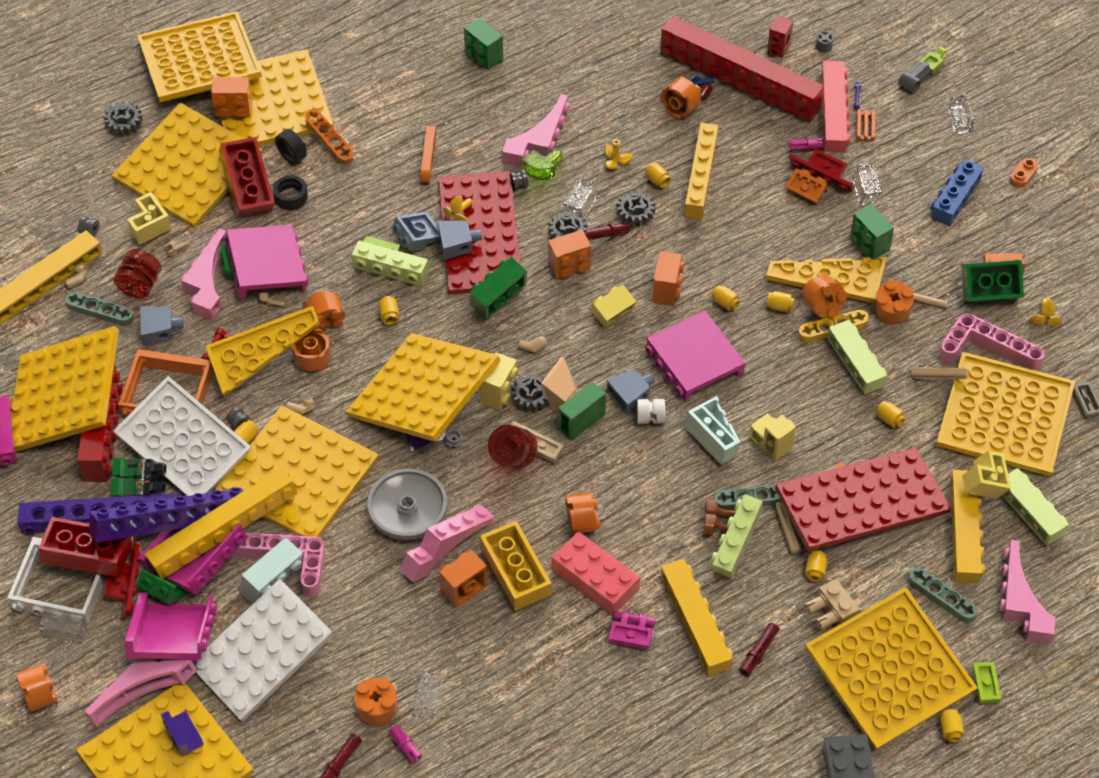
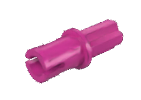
[789,137,825,151]
[389,725,422,764]

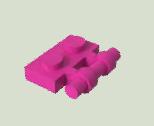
[608,611,655,650]

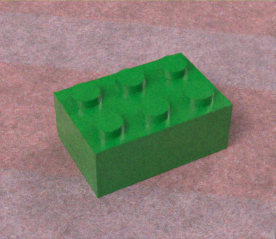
[470,256,527,321]
[961,259,1024,302]

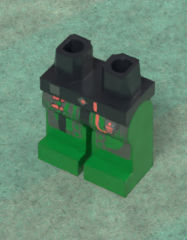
[111,458,167,497]

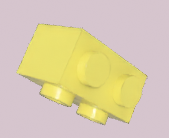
[591,285,637,328]

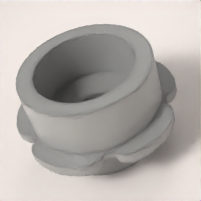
[445,429,464,447]

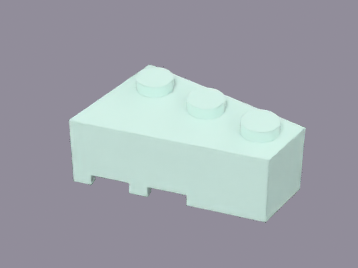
[684,396,740,465]
[239,537,303,604]

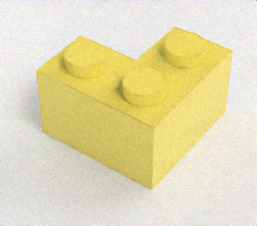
[127,192,171,245]
[480,353,519,411]
[749,413,796,461]
[962,450,1011,499]

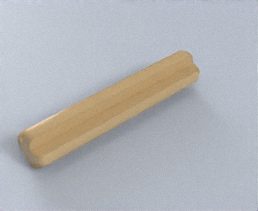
[911,367,968,379]
[775,501,801,555]

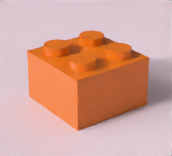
[211,77,252,117]
[548,230,591,280]
[652,251,685,306]
[439,550,488,609]

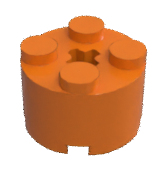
[660,76,701,119]
[802,274,847,318]
[874,280,914,325]
[302,290,345,332]
[292,328,331,372]
[565,492,601,535]
[16,663,58,712]
[354,678,398,727]

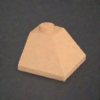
[541,357,578,412]

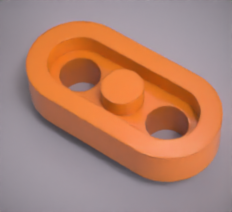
[1010,158,1038,188]

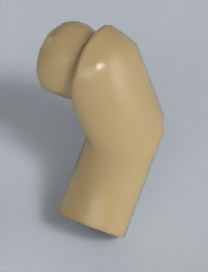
[518,336,547,353]

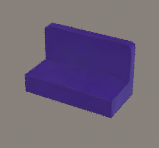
[161,711,204,757]

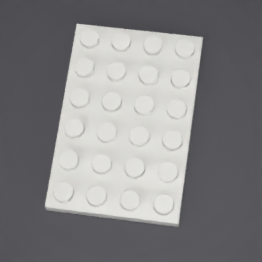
[114,376,252,496]
[192,579,334,722]

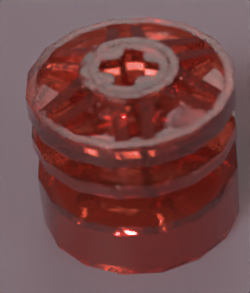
[113,249,162,298]
[488,424,538,469]

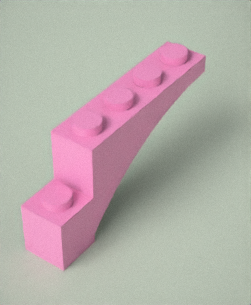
[502,94,570,167]
[181,228,226,321]
[400,505,494,583]
[1000,540,1055,644]
[84,658,197,727]

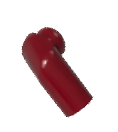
[700,83,712,100]

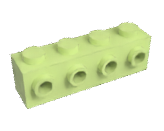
[352,241,429,287]
[827,320,887,394]
[1002,468,1069,546]
[711,494,763,579]

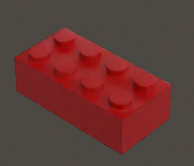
[219,137,275,218]
[38,517,132,578]

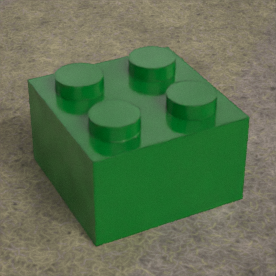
[464,17,503,70]
[850,204,894,260]

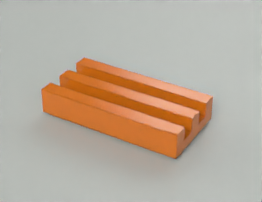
[857,109,875,141]

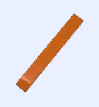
[305,109,353,164]
[420,126,436,183]

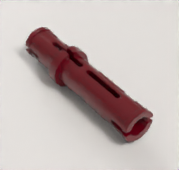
[583,222,630,240]
[738,622,780,677]
[319,733,362,778]

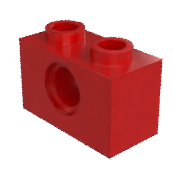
[767,15,794,58]

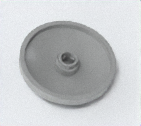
[368,468,447,540]

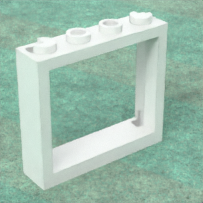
[7,537,106,624]

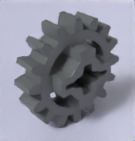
[103,101,143,135]
[616,190,656,226]
[548,210,587,239]
[511,373,549,412]

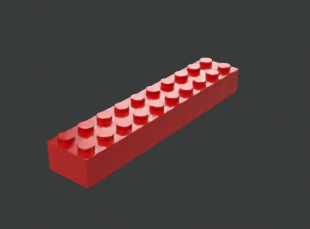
[660,16,824,123]

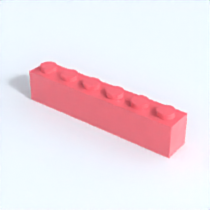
[821,61,850,152]

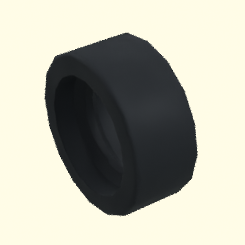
[275,129,307,164]
[273,175,308,210]

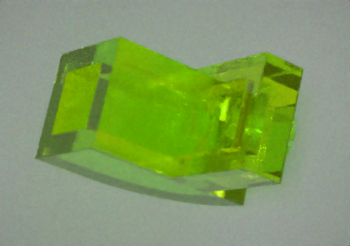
[522,148,562,181]

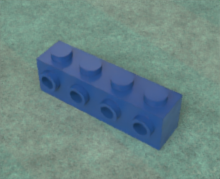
[930,159,984,226]

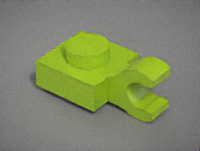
[919,47,947,74]

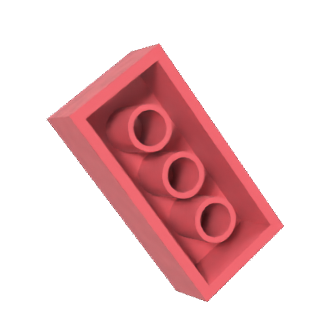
[552,531,640,616]

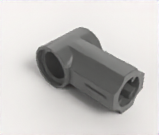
[898,62,932,93]

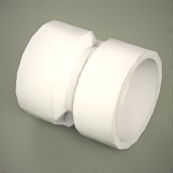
[637,399,665,424]

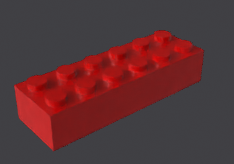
[77,364,123,482]

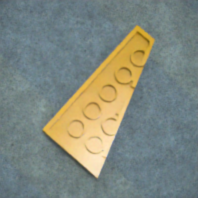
[766,257,887,304]
[205,306,320,397]

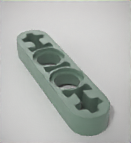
[65,292,134,326]
[714,485,781,510]
[908,567,977,623]

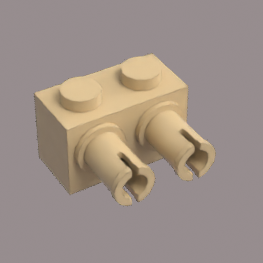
[803,579,859,631]

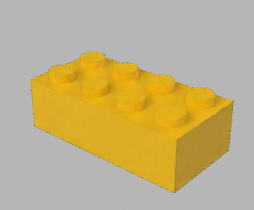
[480,521,552,611]

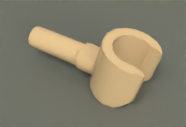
[164,241,190,257]
[259,293,285,307]

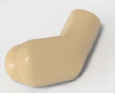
[65,264,87,289]
[286,397,314,415]

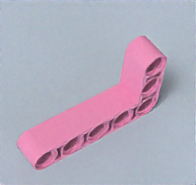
[939,313,1045,371]
[231,533,325,597]

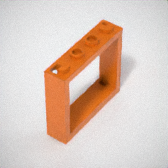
[118,349,214,417]

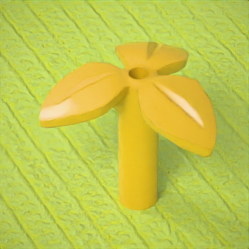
[605,139,633,169]
[443,196,473,224]
[1029,298,1062,327]

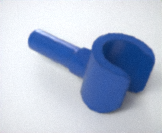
[691,75,715,87]

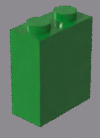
[558,382,606,441]

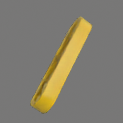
[798,310,868,343]

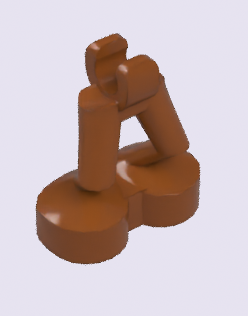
[703,498,736,536]

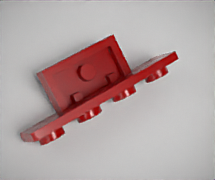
[788,148,854,191]
[103,542,142,620]

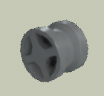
[815,31,834,53]
[510,169,529,190]
[77,216,100,237]
[226,407,251,430]

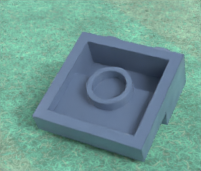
[392,212,440,252]

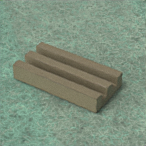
[1073,381,1099,419]

